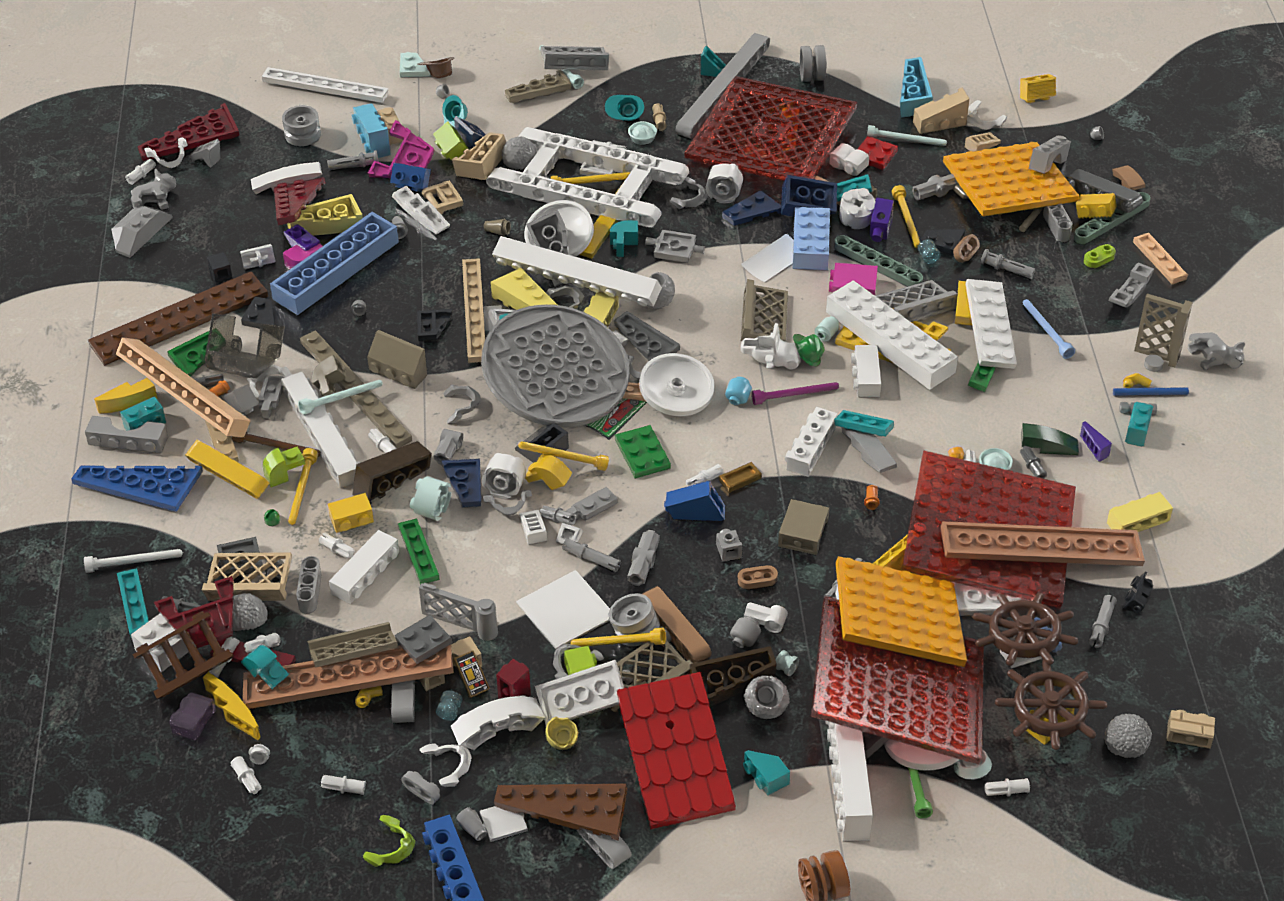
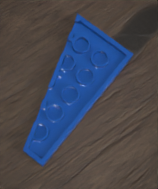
[71,465,203,512]

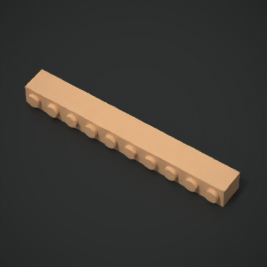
[116,338,251,437]

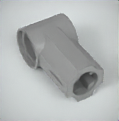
[434,429,464,465]

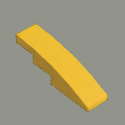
[203,672,260,740]

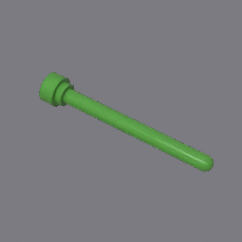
[908,767,933,818]

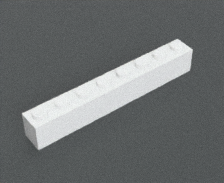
[281,372,360,488]

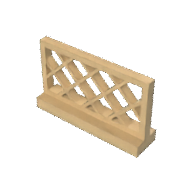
[202,552,292,601]

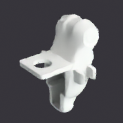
[741,323,801,370]

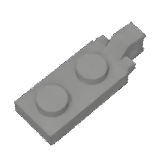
[258,375,284,418]
[566,487,618,521]

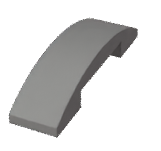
[1109,263,1154,307]

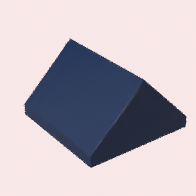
[454,116,486,150]

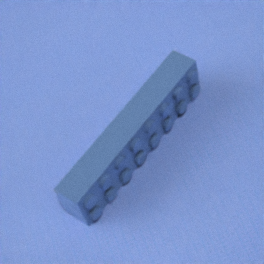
[270,212,399,315]

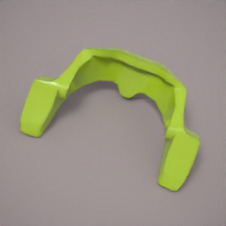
[363,815,415,867]

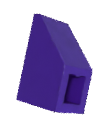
[284,224,320,251]

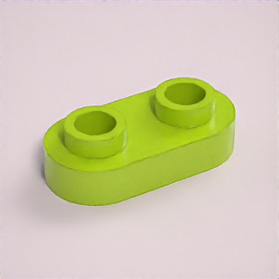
[1084,244,1116,268]

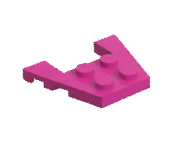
[368,120,435,178]

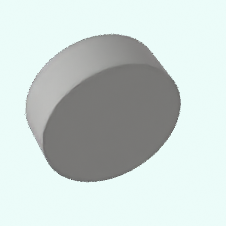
[1144,355,1164,372]

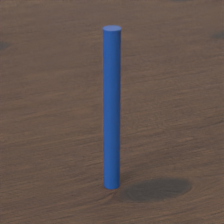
[1113,387,1189,396]

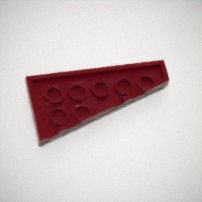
[138,103,240,161]
[274,177,325,225]

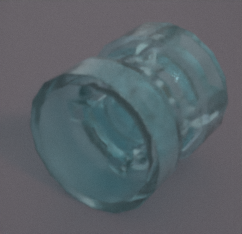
[918,239,940,264]
[436,691,462,721]

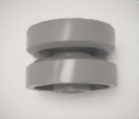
[800,45,827,82]
[282,105,321,146]
[608,594,660,646]

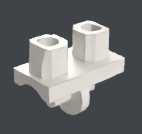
[240,244,275,269]

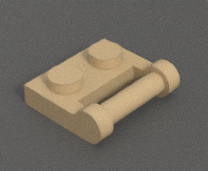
[422,180,463,215]

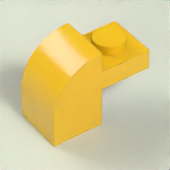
[525,454,572,490]

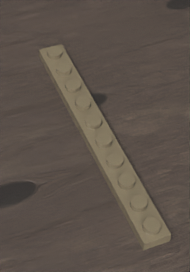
[300,330,412,449]

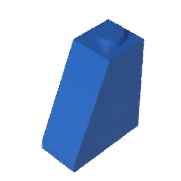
[664,481,725,521]

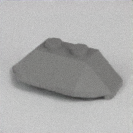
[112,206,173,258]

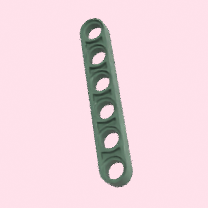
[1074,192,1151,244]
[834,235,923,286]

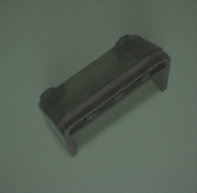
[205,313,285,379]

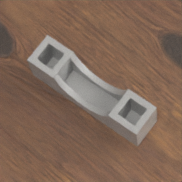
[1028,136,1071,173]
[85,416,168,453]

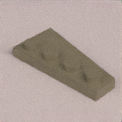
[505,70,571,103]

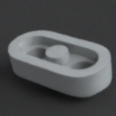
[401,771,440,804]

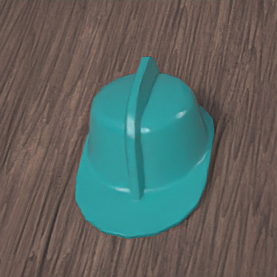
[442,95,468,127]
[605,95,644,121]

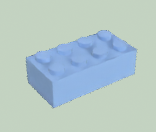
[793,207,830,270]

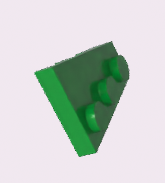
[167,328,225,377]

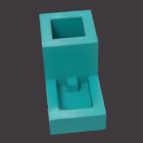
[610,220,638,257]
[241,645,289,689]

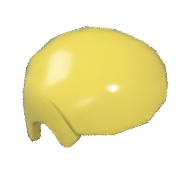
[545,716,579,750]

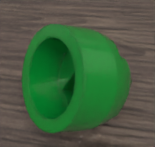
[264,509,280,526]

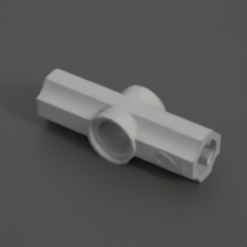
[912,174,959,200]
[628,530,660,586]

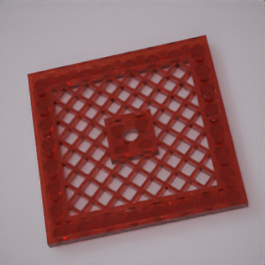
[684,76,857,181]

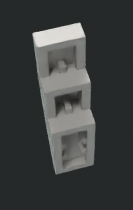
[841,427,897,473]

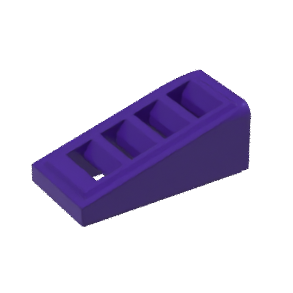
[1080,421,1112,462]

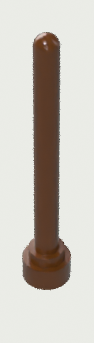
[232,431,321,457]

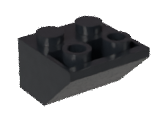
[515,423,569,463]

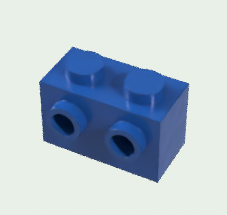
[390,163,431,192]

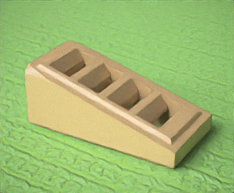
[965,132,1001,152]

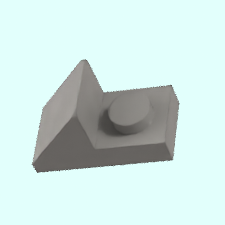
[189,139,220,168]

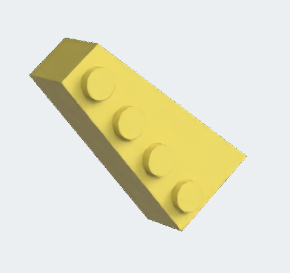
[287,194,363,236]
[491,268,557,310]

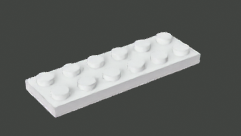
[966,279,1017,369]

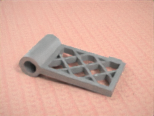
[419,583,498,641]

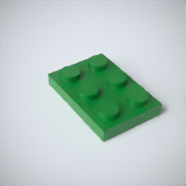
[615,425,671,479]

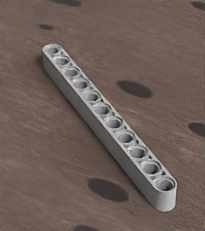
[675,33,770,139]

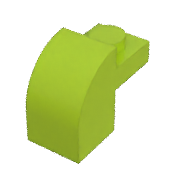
[262,446,305,487]

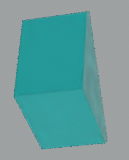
[701,45,726,77]

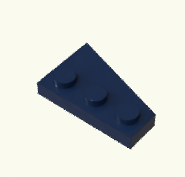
[722,190,781,226]
[442,458,481,507]

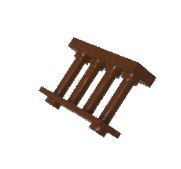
[132,611,234,699]

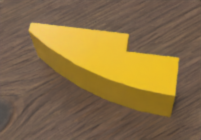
[955,281,972,326]
[94,378,158,414]

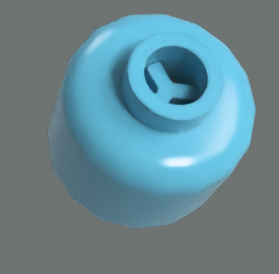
[725,376,752,405]

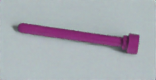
[751,382,839,405]

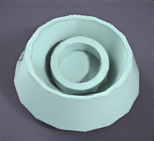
[628,122,657,145]
[979,448,1013,477]
[954,747,992,779]

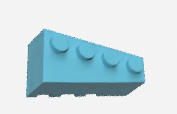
[900,57,933,118]
[351,103,391,159]

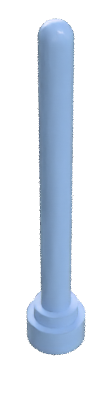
[1023,299,1076,359]

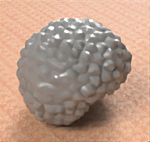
[502,137,537,170]
[647,272,675,309]
[233,593,267,631]
[744,676,790,719]
[1104,714,1152,758]

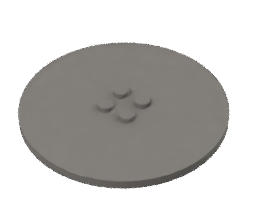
[481,304,630,427]

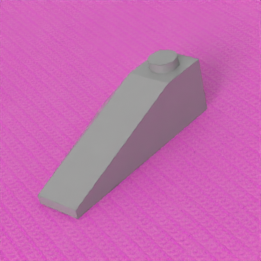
[526,209,568,286]

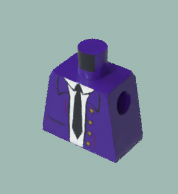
[870,197,894,242]

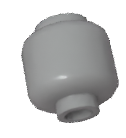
[730,616,761,648]

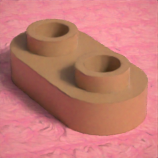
[953,234,980,263]
[738,565,778,589]

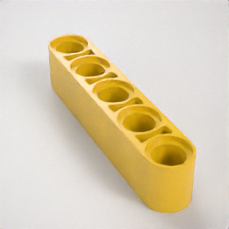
[185,440,270,499]

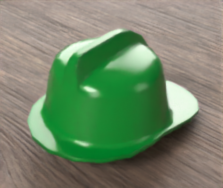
[793,334,825,367]

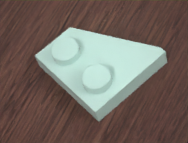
[400,52,431,78]

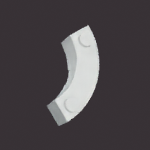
[451,696,545,750]

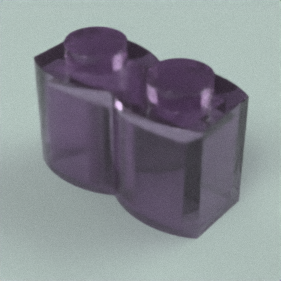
[169,692,216,740]

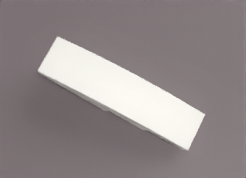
[251,162,322,194]
[392,186,450,234]

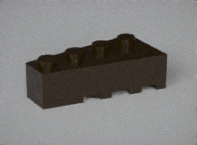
[352,441,432,505]
[689,646,777,708]

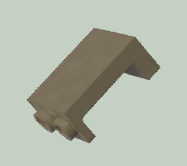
[778,499,829,555]

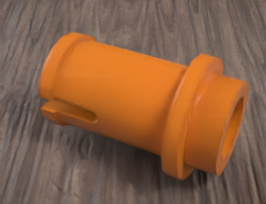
[209,380,230,397]
[864,485,880,510]

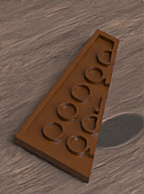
[494,784,628,841]

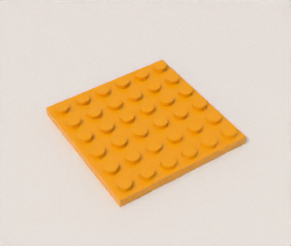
[943,142,1079,216]
[836,556,967,667]

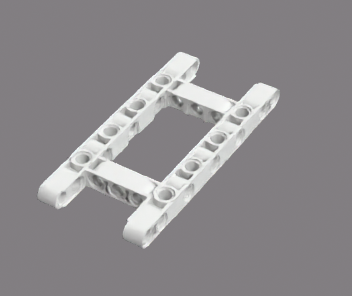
[486,127,689,227]

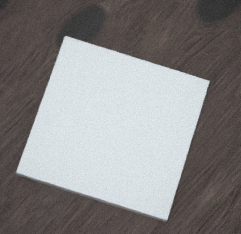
[516,570,610,649]

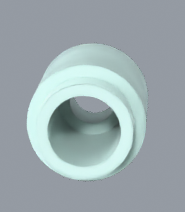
[814,316,839,342]

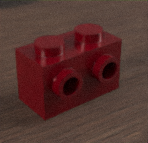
[496,659,531,699]

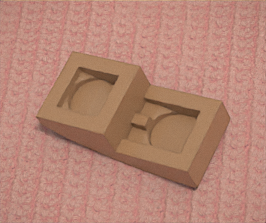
[1113,165,1145,190]

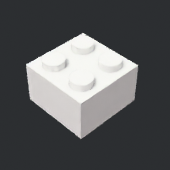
[131,614,189,672]

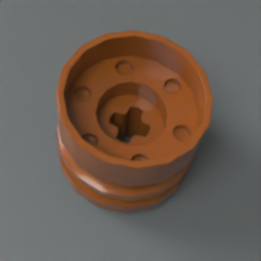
[798,850,851,901]

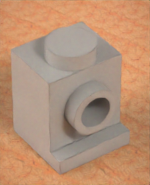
[716,529,742,562]

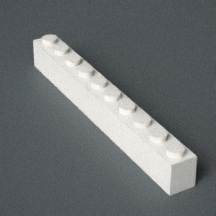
[492,236,662,307]

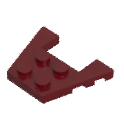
[154,576,234,648]

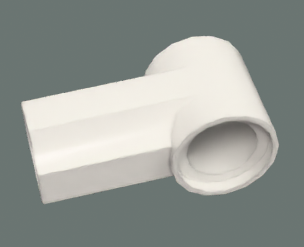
[744,603,788,633]

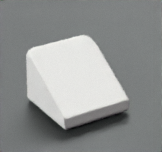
[556,523,583,544]

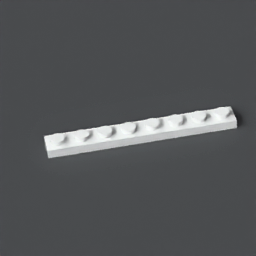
[262,67,389,103]

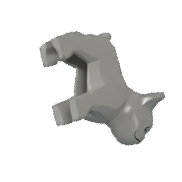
[131,169,176,210]
[1188,332,1245,370]

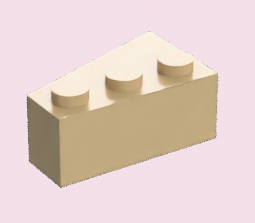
[913,87,970,134]
[452,132,506,180]

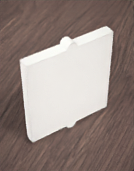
[480,806,528,842]

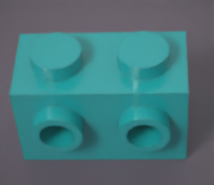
[120,396,166,431]

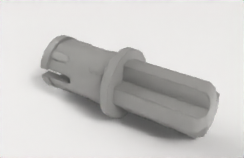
[540,506,576,525]

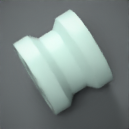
[776,650,799,676]

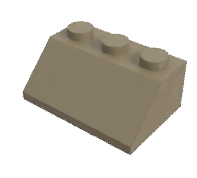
[367,330,427,389]

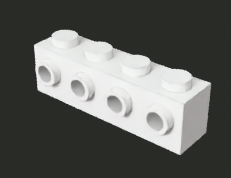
[785,407,838,477]

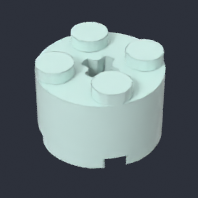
[410,476,452,521]

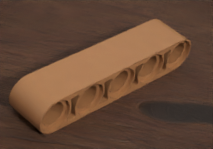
[642,586,712,663]

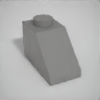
[222,384,259,415]

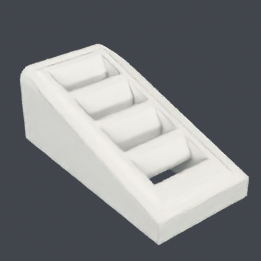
[519,510,547,544]

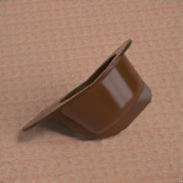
[417,57,455,78]

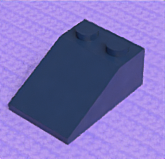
[781,175,837,217]

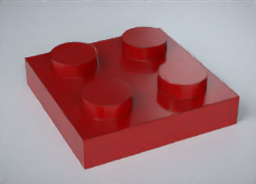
[857,136,898,170]

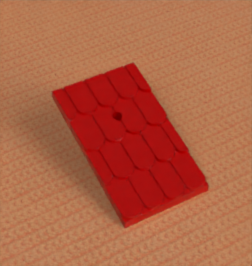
[617,672,736,829]

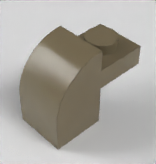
[312,355,346,397]

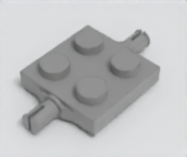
[645,230,705,263]

